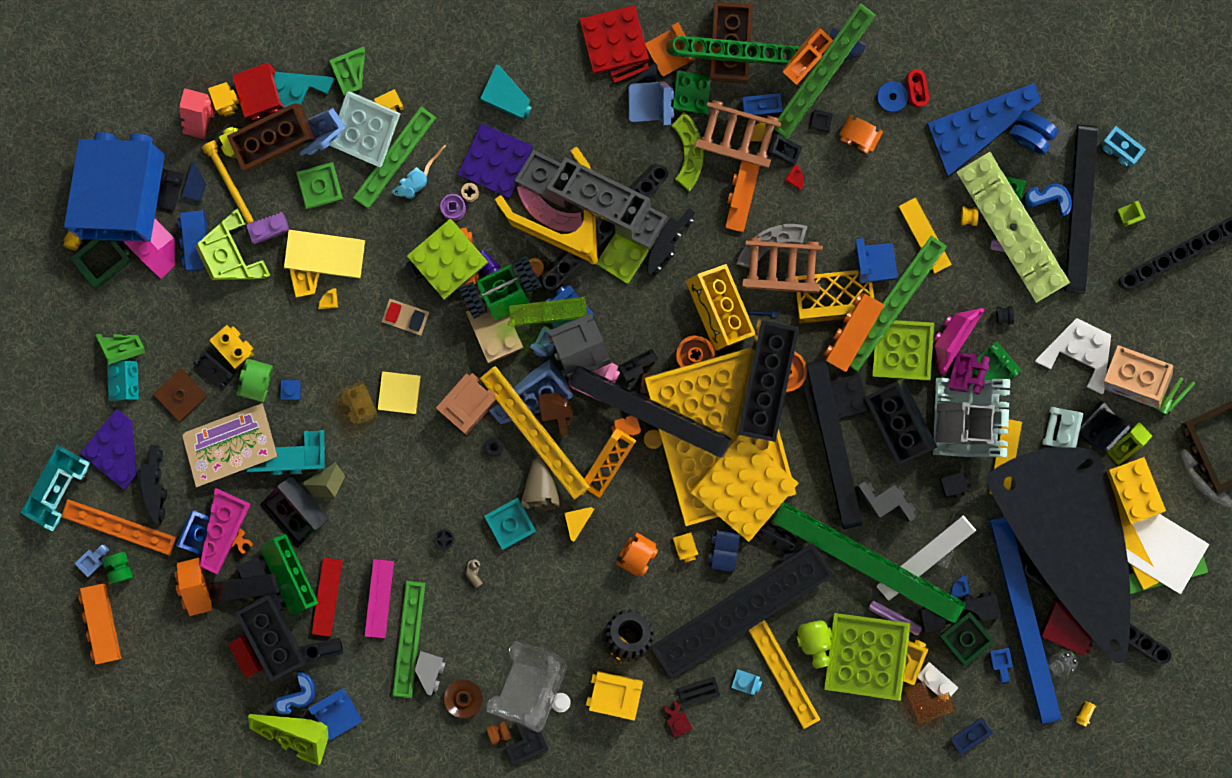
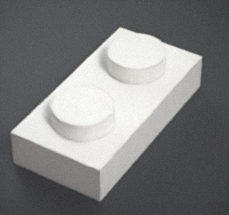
[917,662,958,702]

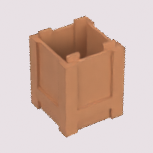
[436,373,497,435]

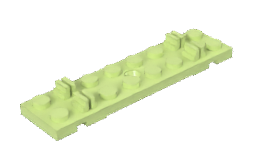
[957,152,1070,303]

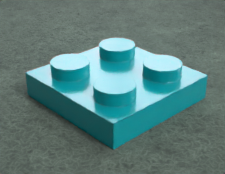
[484,498,536,550]

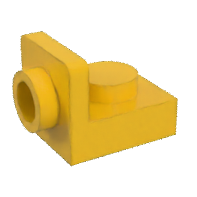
[673,533,698,562]

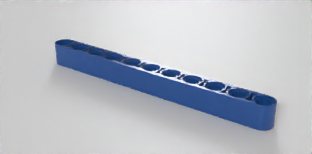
[989,516,1061,724]

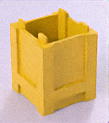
[586,671,643,720]

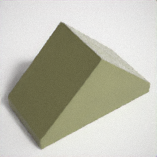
[303,462,345,498]

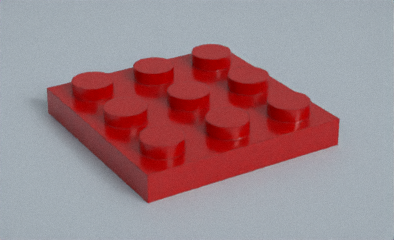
[580,5,649,74]

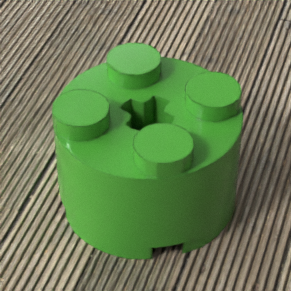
[237,359,273,402]

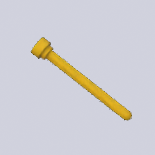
[201,140,254,224]

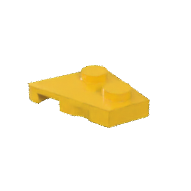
[289,269,320,298]

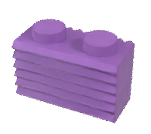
[247,212,290,244]

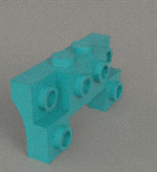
[247,430,325,475]
[20,445,90,531]

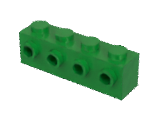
[259,534,318,616]

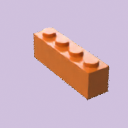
[824,293,884,372]
[78,584,121,664]

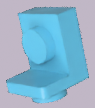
[731,669,762,695]

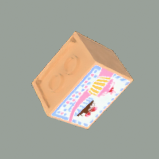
[1104,345,1173,409]

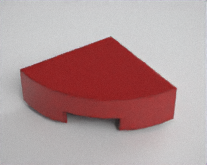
[785,164,804,191]

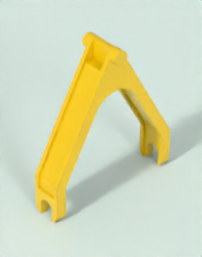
[495,146,598,264]

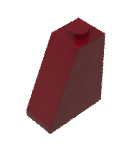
[1040,601,1093,655]

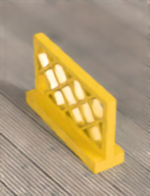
[795,270,874,324]

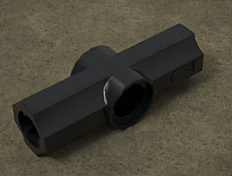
[300,638,344,662]

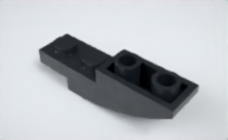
[647,208,695,277]
[140,445,167,523]

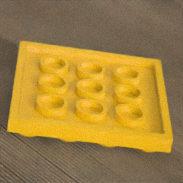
[690,435,799,542]

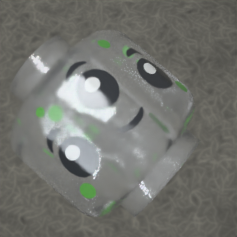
[1049,649,1078,677]

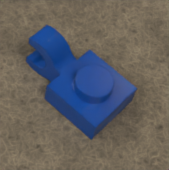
[989,648,1013,683]

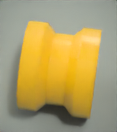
[961,206,978,226]

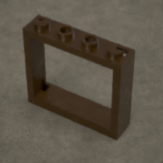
[1182,401,1232,493]

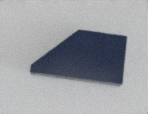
[182,162,206,202]

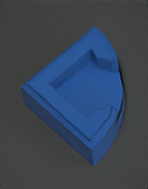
[951,576,970,598]

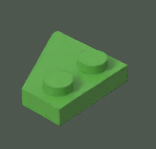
[330,47,365,97]
[96,334,145,365]

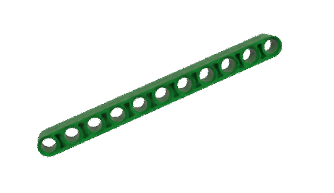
[772,502,965,622]

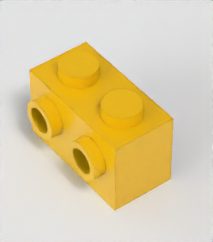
[208,82,240,117]
[210,325,254,370]

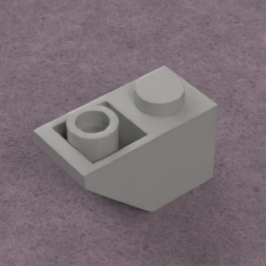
[415,651,446,695]

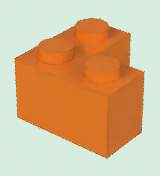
[175,558,212,616]

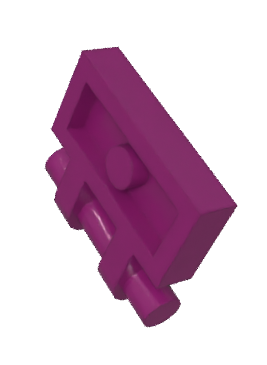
[948,352,990,395]

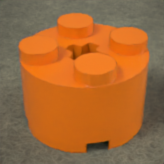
[839,114,883,154]
[676,335,715,368]
[616,532,658,577]

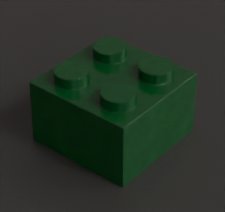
[938,611,995,666]

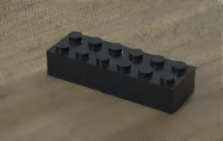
[735,319,799,442]

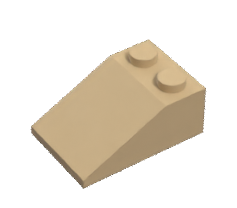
[466,303,524,364]

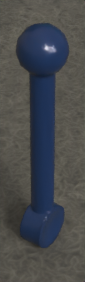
[746,310,779,318]

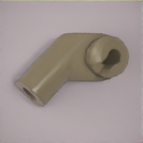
[465,559,483,589]

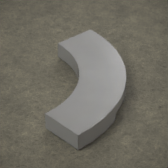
[736,224,808,269]

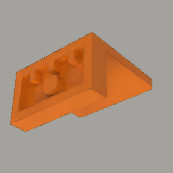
[645,23,696,77]

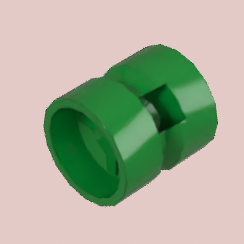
[101,552,133,585]

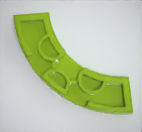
[671,112,703,192]

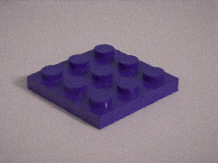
[458,123,533,199]

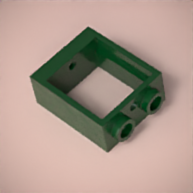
[70,240,133,289]

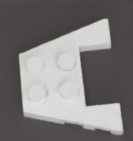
[1035,318,1111,395]

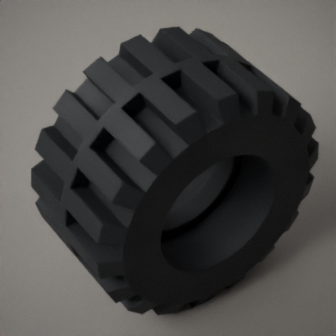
[602,609,654,663]

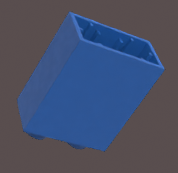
[64,132,165,242]

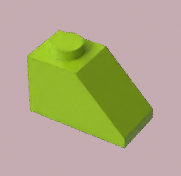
[1107,422,1152,465]

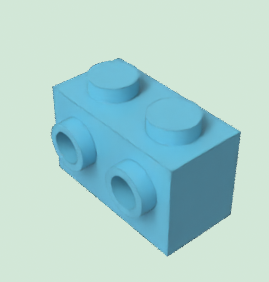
[1100,126,1146,167]

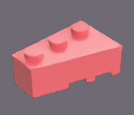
[179,88,216,139]

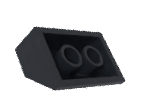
[260,476,329,548]

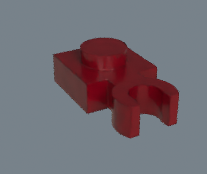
[664,701,692,737]

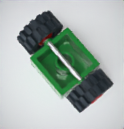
[459,255,542,321]

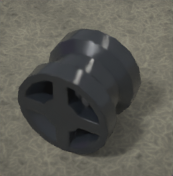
[996,306,1014,326]
[434,530,454,549]

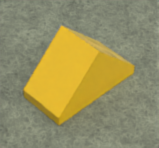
[565,507,595,542]

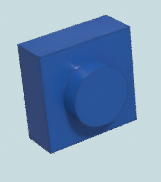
[281,380,301,400]

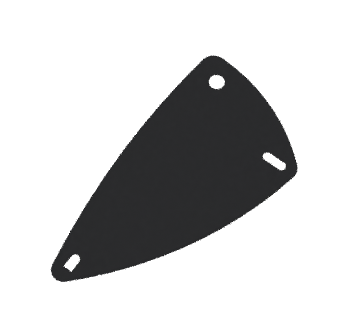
[987,447,1131,663]

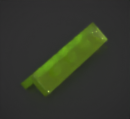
[508,297,587,327]

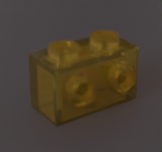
[340,380,379,426]

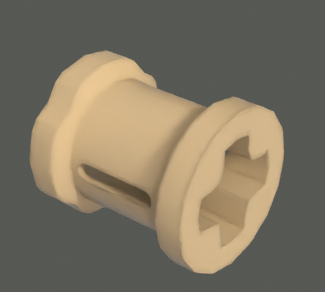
[461,183,479,202]

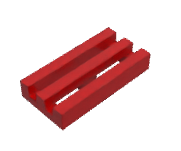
[609,61,649,84]

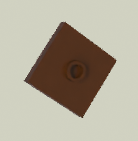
[153,368,208,422]

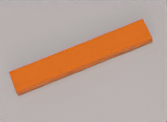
[61,499,177,556]

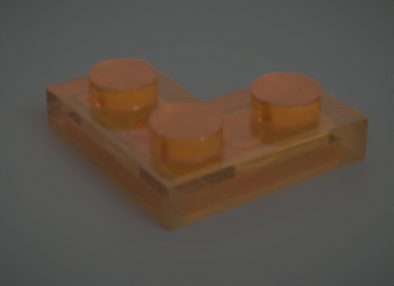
[905,681,956,724]

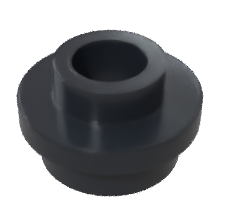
[484,438,503,457]

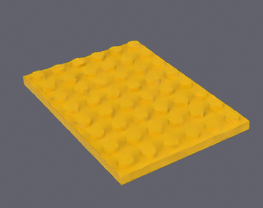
[644,347,796,526]

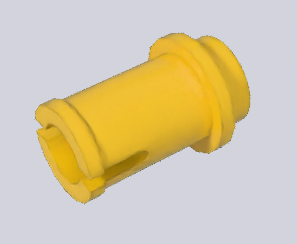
[1076,701,1096,727]

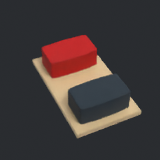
[382,299,429,335]

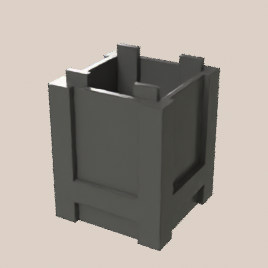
[547,313,612,381]

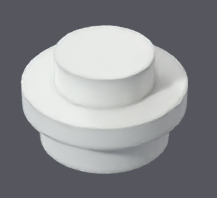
[551,693,570,712]

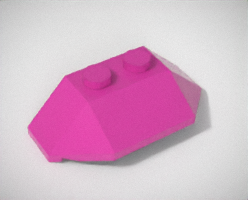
[123,219,175,279]
[933,308,985,375]

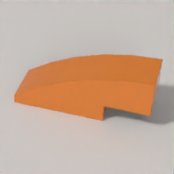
[782,27,833,85]

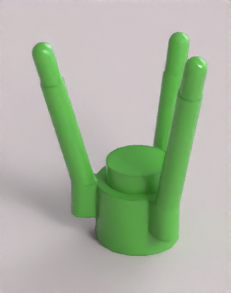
[1155,377,1195,415]

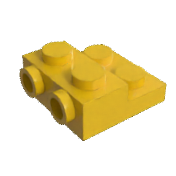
[903,640,929,685]

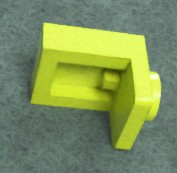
[219,127,240,158]

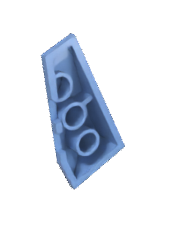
[489,359,573,424]

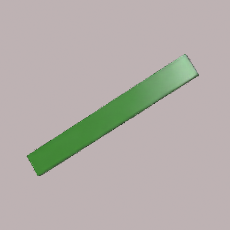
[774,4,876,139]
[850,235,947,372]

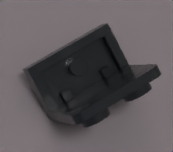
[1079,401,1131,452]

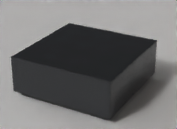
[810,109,833,133]

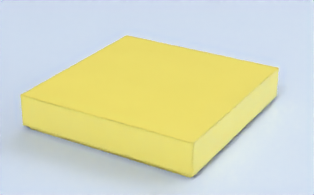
[378,372,421,414]

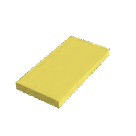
[284,230,365,279]

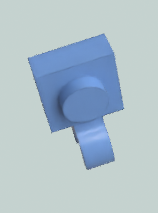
[75,544,109,577]

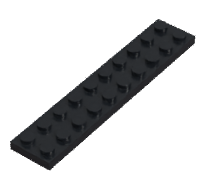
[650,543,834,679]

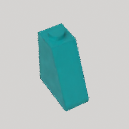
[480,64,532,120]

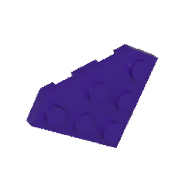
[80,409,137,490]

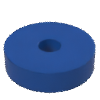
[877,81,908,113]

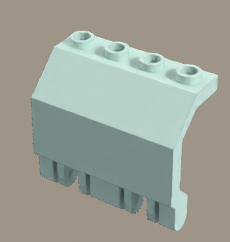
[933,378,1010,457]

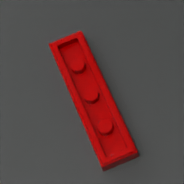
[312,557,343,637]

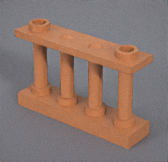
[695,100,781,168]
[742,238,823,294]

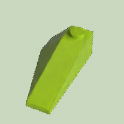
[248,714,329,766]

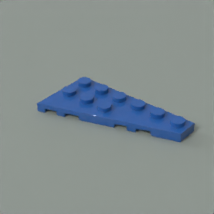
[927,83,1041,177]

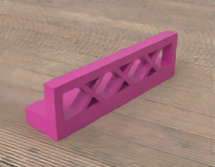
[365,559,394,638]

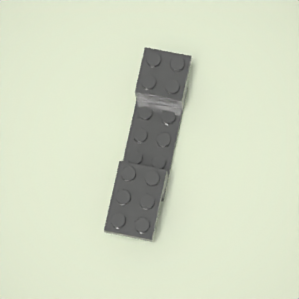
[515,150,668,250]

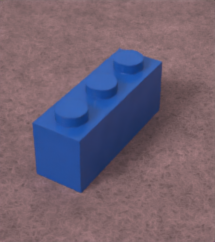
[178,210,208,272]

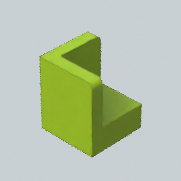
[1117,201,1146,228]

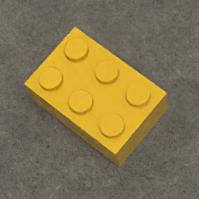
[1106,457,1166,527]

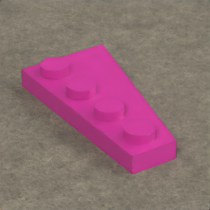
[200,488,251,574]

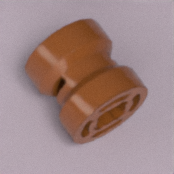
[487,721,511,745]

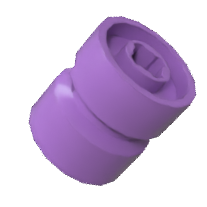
[440,194,466,222]

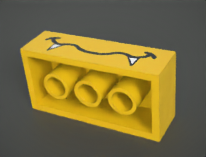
[685,264,755,352]

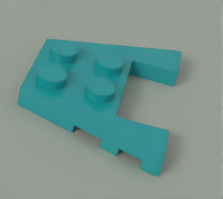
[273,72,335,146]

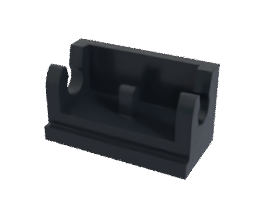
[193,350,235,391]

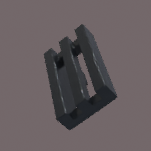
[678,676,720,707]

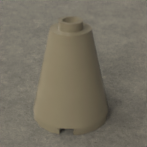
[521,456,560,510]

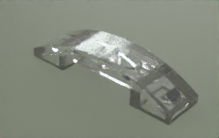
[1178,449,1232,509]

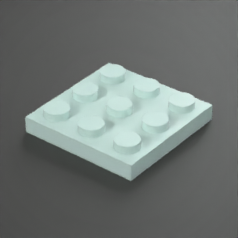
[329,91,401,167]

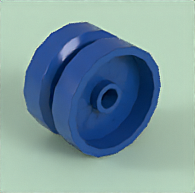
[1009,110,1059,155]

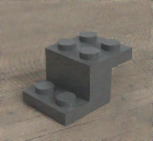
[855,481,917,522]

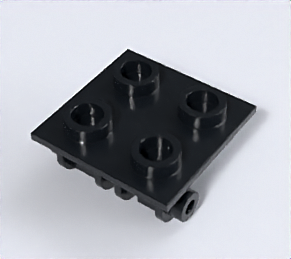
[157,169,184,211]

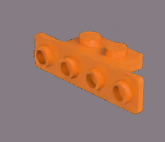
[725,161,760,232]

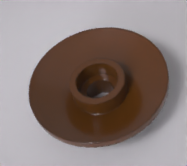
[444,679,483,718]

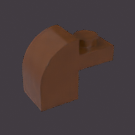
[539,393,573,435]

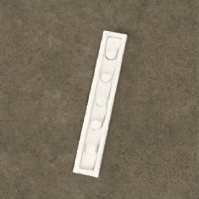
[876,515,976,601]

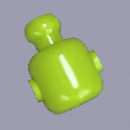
[796,620,833,669]

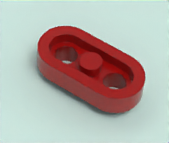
[905,69,929,108]

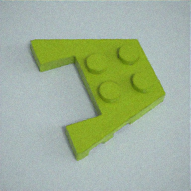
[195,209,270,280]

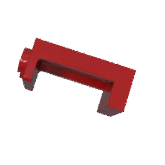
[233,63,285,122]

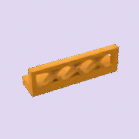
[581,428,636,498]

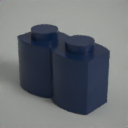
[708,530,740,572]

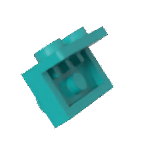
[107,361,139,401]

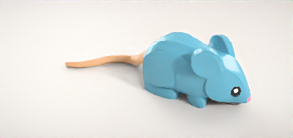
[391,145,446,199]

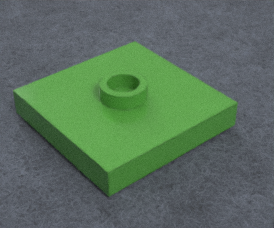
[296,162,343,209]

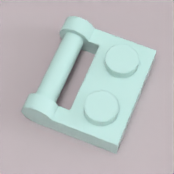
[1042,407,1084,448]

